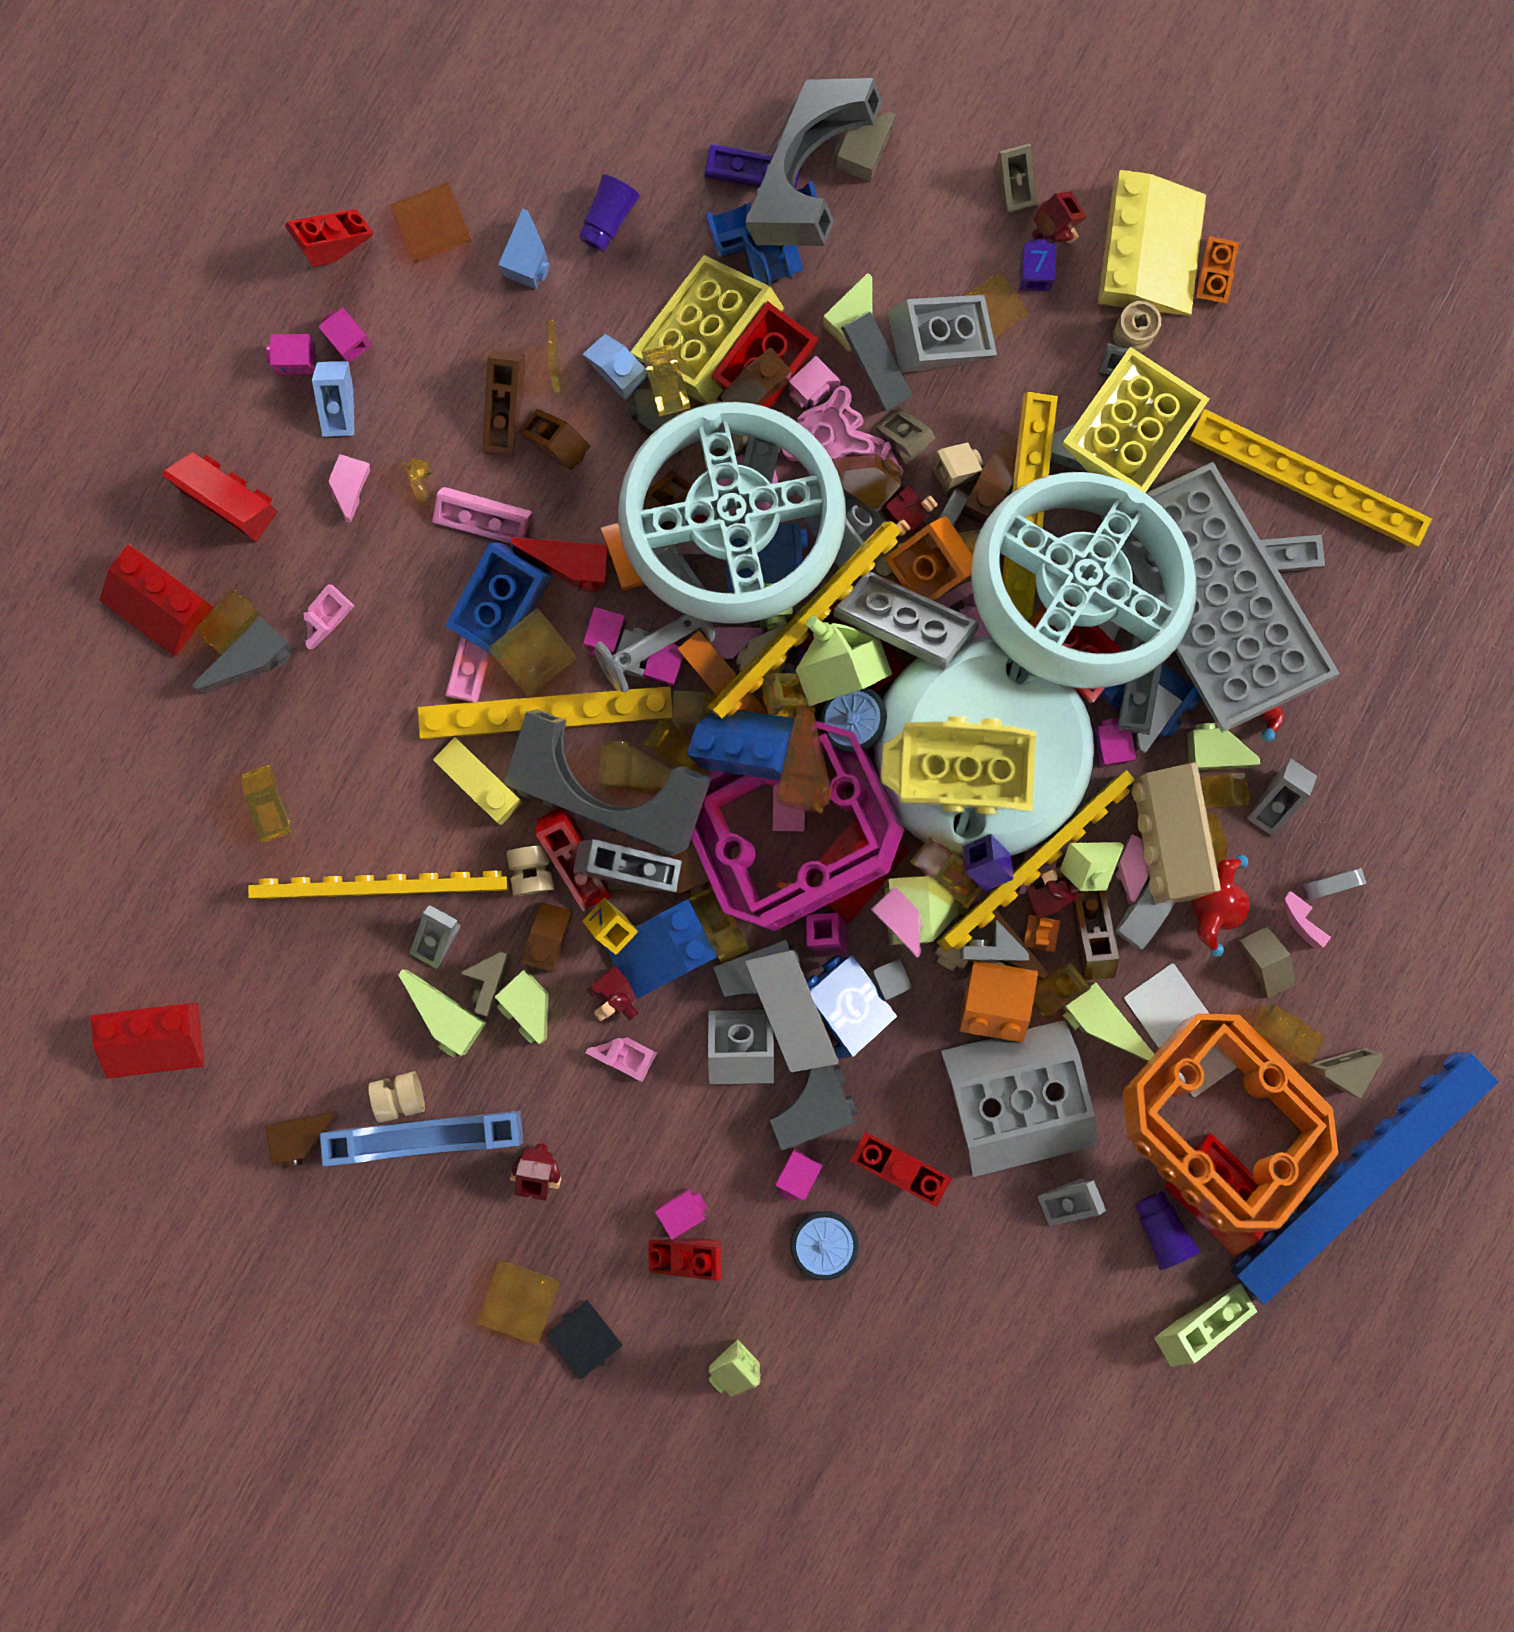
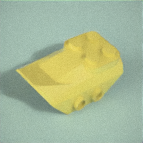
[881,716,1036,815]

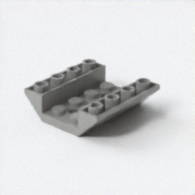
[940,1020,1098,1177]

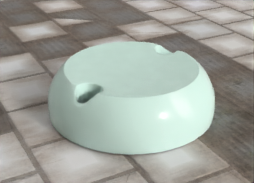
[872,637,1094,858]

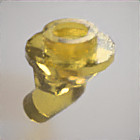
[403,457,434,504]

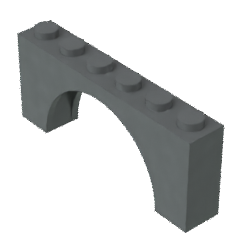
[745,78,883,246]
[504,709,711,856]
[713,940,857,1151]

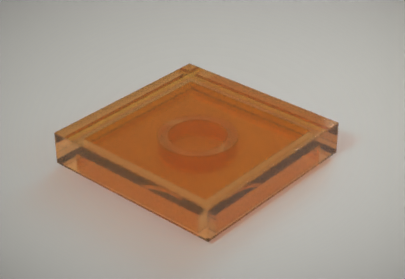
[390,182,472,264]

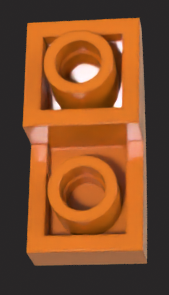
[1196,236,1240,304]
[601,523,645,591]

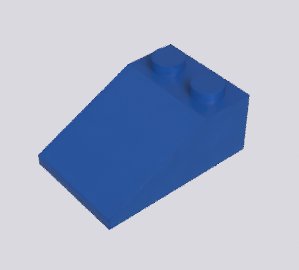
[445,542,554,659]
[606,899,718,1000]

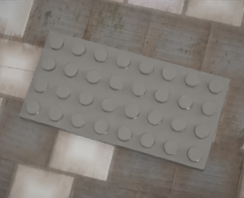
[1100,462,1340,733]

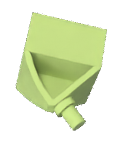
[796,616,892,706]
[884,876,969,946]

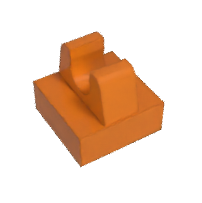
[1023,915,1060,952]

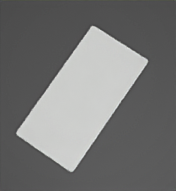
[746,950,839,1072]
[1124,963,1237,1097]

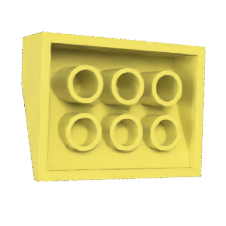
[1098,170,1206,316]
[631,255,784,405]
[1062,347,1210,493]

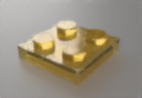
[488,608,578,697]
[477,1260,561,1345]

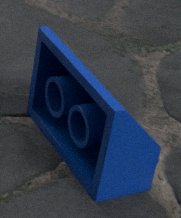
[687,710,805,782]

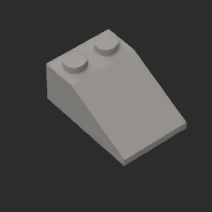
[887,295,997,373]

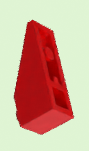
[511,537,607,592]
[535,807,611,911]

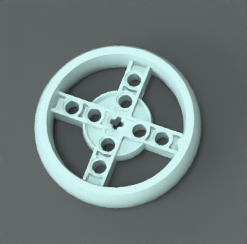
[618,402,846,624]
[971,472,1196,688]

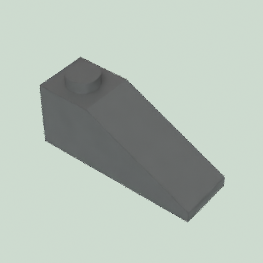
[192,617,294,694]
[573,839,682,893]

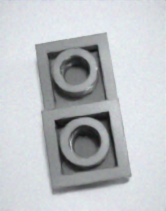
[1115,879,1175,951]

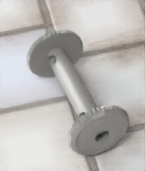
[594,614,715,692]

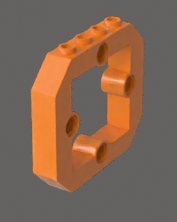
[1123,1013,1338,1233]

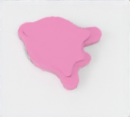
[782,386,875,461]

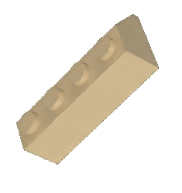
[1132,762,1221,905]

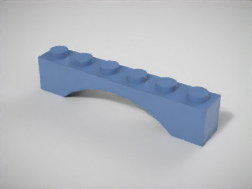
[320,1110,524,1166]

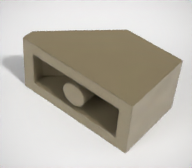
[833,112,896,182]

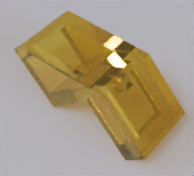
[641,344,690,416]
[644,719,709,775]
[241,764,292,843]
[1200,773,1250,809]

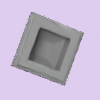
[1099,344,1137,375]

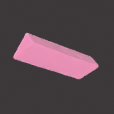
[432,487,533,544]

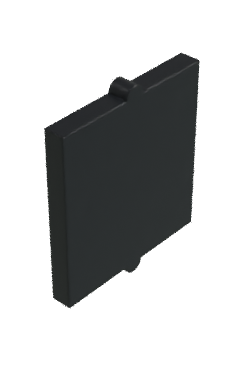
[545,1300,623,1380]

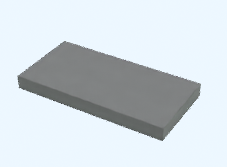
[834,571,979,670]

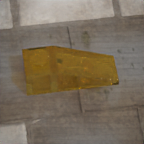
[599,740,672,790]

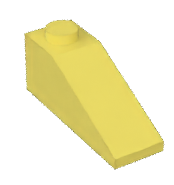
[433,737,524,825]

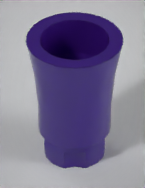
[579,174,640,252]
[1135,1191,1200,1270]

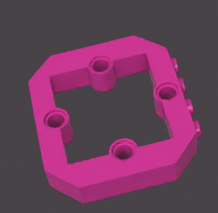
[691,720,904,931]

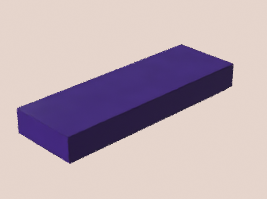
[704,144,801,190]

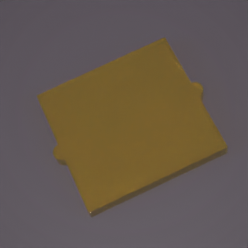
[964,271,1029,343]
[548,320,561,392]
[195,589,260,655]

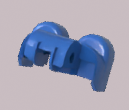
[704,181,817,286]

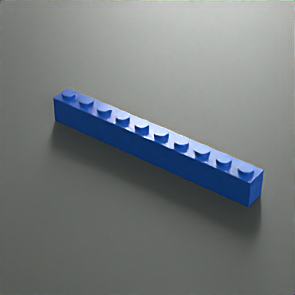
[1230,1052,1499,1305]

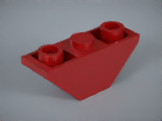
[285,209,374,267]
[850,1132,952,1207]
[648,1238,722,1281]

